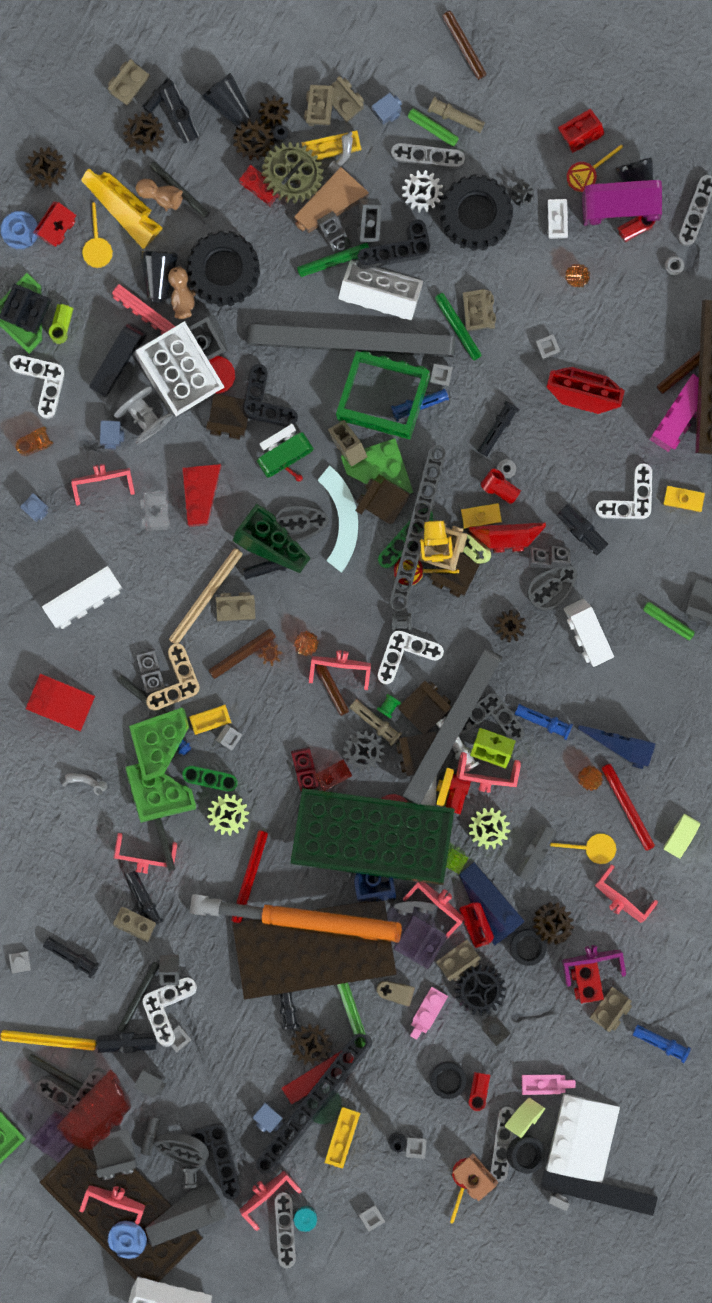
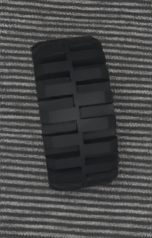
[440,174,513,251]
[186,230,260,307]

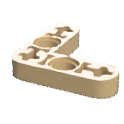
[146,643,200,711]

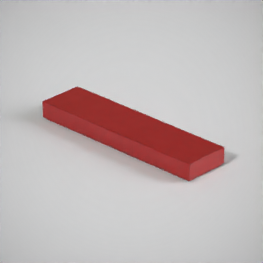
[282,1049,354,1105]

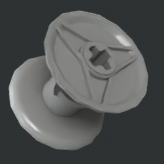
[114,386,174,445]

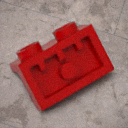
[558,109,605,153]

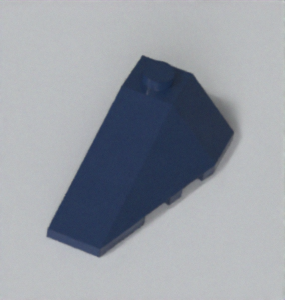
[459,862,525,946]

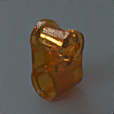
[15,426,54,457]

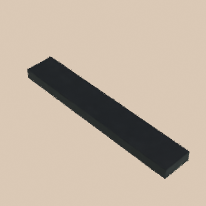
[540,1169,658,1216]

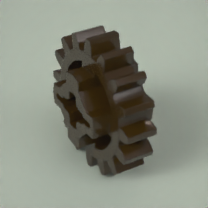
[123,112,165,155]
[233,118,274,161]
[25,147,67,189]
[532,902,574,945]
[290,1024,332,1066]

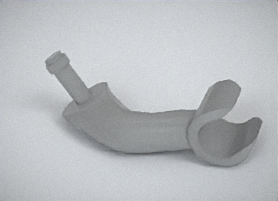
[327,132,353,174]
[62,773,107,795]

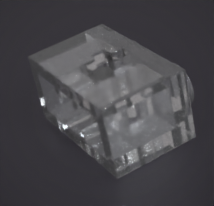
[140,491,170,533]

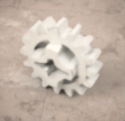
[402,170,443,213]

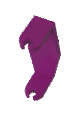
[562,945,626,987]

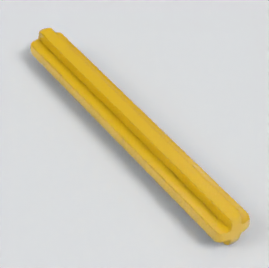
[0,1030,96,1050]

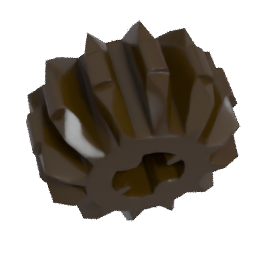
[258,95,290,129]
[494,610,526,643]

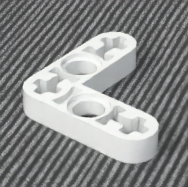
[10,355,65,419]
[595,463,652,520]
[378,631,444,684]
[143,978,197,1047]

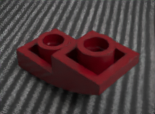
[291,747,319,791]

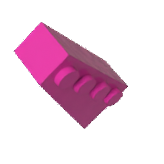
[649,374,699,452]

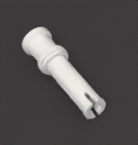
[436,717,480,773]

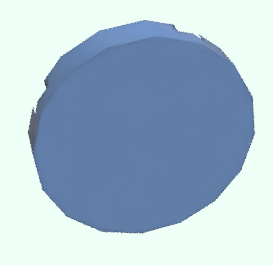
[1,211,38,249]
[108,1221,147,1259]

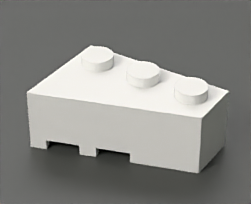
[563,598,614,667]

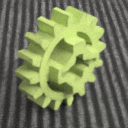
[207,794,249,836]
[468,808,510,849]

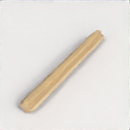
[169,548,242,644]

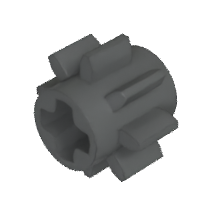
[511,182,535,207]

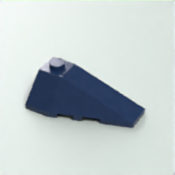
[577,725,656,769]
[354,873,396,902]

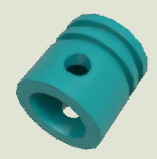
[294,1206,317,1232]

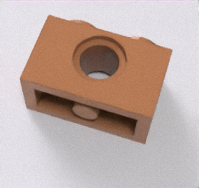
[453,1153,499,1201]

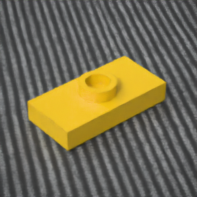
[663,486,705,512]
[461,503,502,529]
[189,705,231,735]
[436,768,454,807]

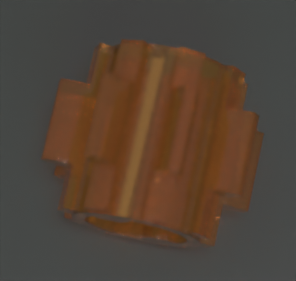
[565,264,590,287]
[294,631,319,656]
[259,642,283,666]
[578,765,603,791]

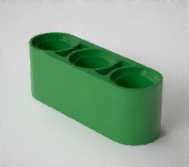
[257,432,314,478]
[183,766,238,791]

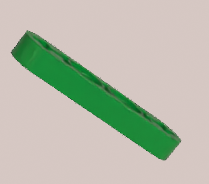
[378,508,433,569]

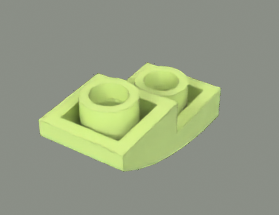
[664,814,700,859]
[504,1098,545,1138]

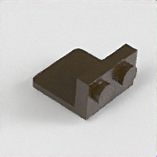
[206,394,250,440]
[355,474,410,524]
[430,553,479,598]
[399,681,452,734]
[396,732,444,776]

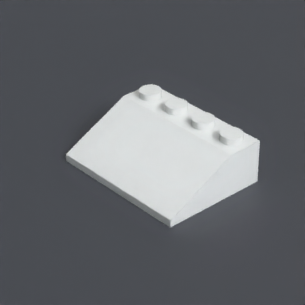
[133,321,224,418]
[545,1093,620,1183]

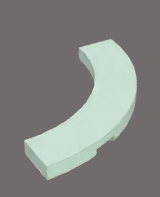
[318,465,358,573]

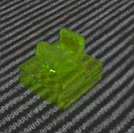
[446,848,468,874]

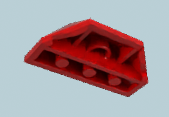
[547,367,625,414]
[469,522,546,553]

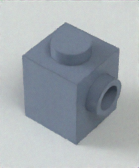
[372,93,402,125]
[100,421,124,450]
[20,493,49,522]
[253,1102,283,1133]

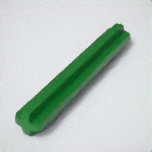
[297,243,369,277]
[435,293,482,361]

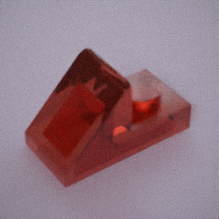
[315,759,353,792]

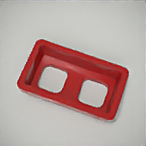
[459,902,494,948]

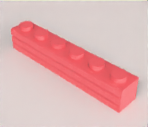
[112,284,176,335]

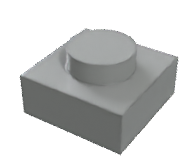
[535,334,561,360]
[430,364,453,387]
[216,724,242,751]
[9,951,32,973]
[165,1025,192,1053]
[406,1137,427,1159]
[548,1193,570,1211]
[359,1205,385,1232]

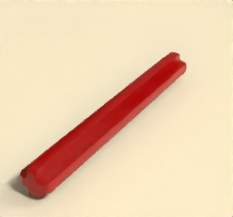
[602,763,655,851]
[231,830,268,923]

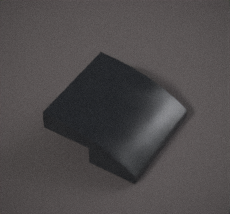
[0,283,52,335]

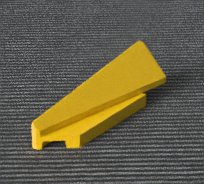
[82,169,163,249]

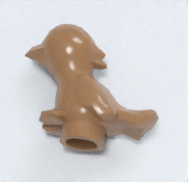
[136,179,183,211]
[168,266,196,319]

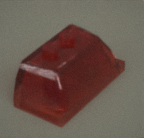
[56,1070,131,1150]

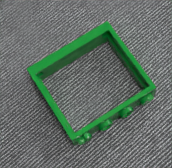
[336,351,430,440]

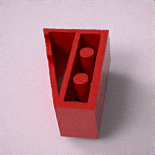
[183,464,222,527]

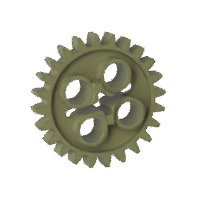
[261,142,324,204]

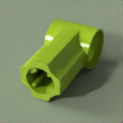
[49,304,74,344]

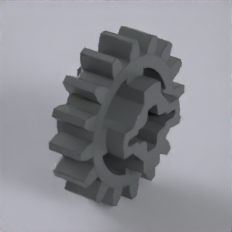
[343,731,384,772]

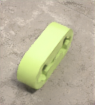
[463,534,491,564]

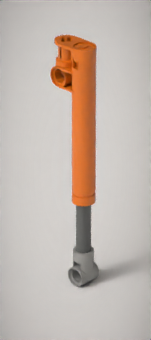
[189,894,402,943]

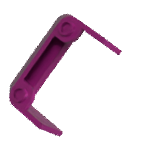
[581,180,662,226]

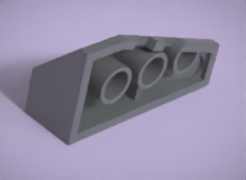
[188,314,227,360]
[145,1182,227,1247]

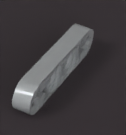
[391,143,465,169]
[678,175,712,247]
[490,1106,515,1182]
[275,1191,296,1268]

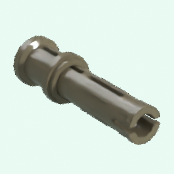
[427,96,485,133]
[349,699,402,747]

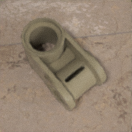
[377,980,415,1006]

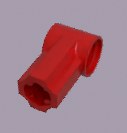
[617,216,655,243]
[480,468,521,504]
[445,774,471,815]
[469,1072,491,1111]

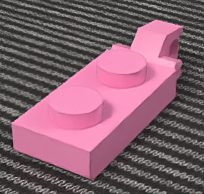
[410,986,448,1040]
[522,1074,576,1095]

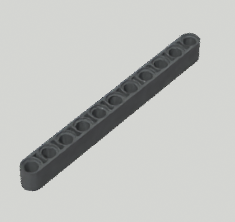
[247,324,455,357]

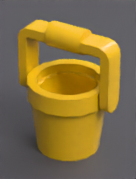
[420,520,453,562]

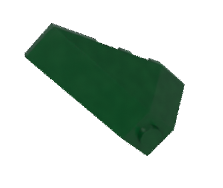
[232,503,311,573]

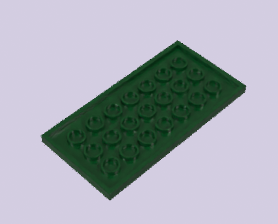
[290,788,455,885]

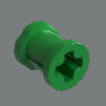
[377,694,401,719]

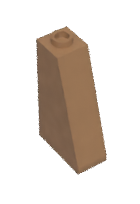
[294,167,369,233]

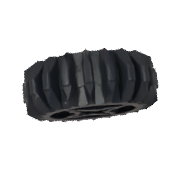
[454,964,506,1016]

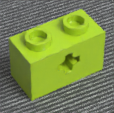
[470,728,516,768]

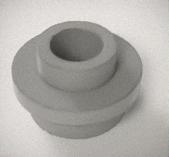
[665,256,684,275]
[497,459,516,479]

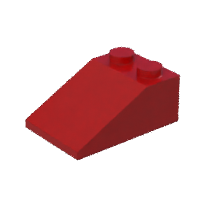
[26,674,95,732]

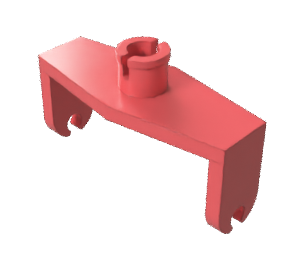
[71,464,135,505]
[309,650,371,690]
[456,752,521,792]
[113,833,177,874]
[595,865,658,923]
[403,882,465,939]
[239,1170,302,1231]
[80,1185,146,1225]

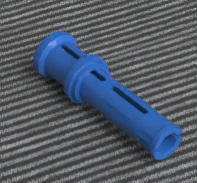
[390,388,449,422]
[515,704,573,740]
[632,1024,691,1063]

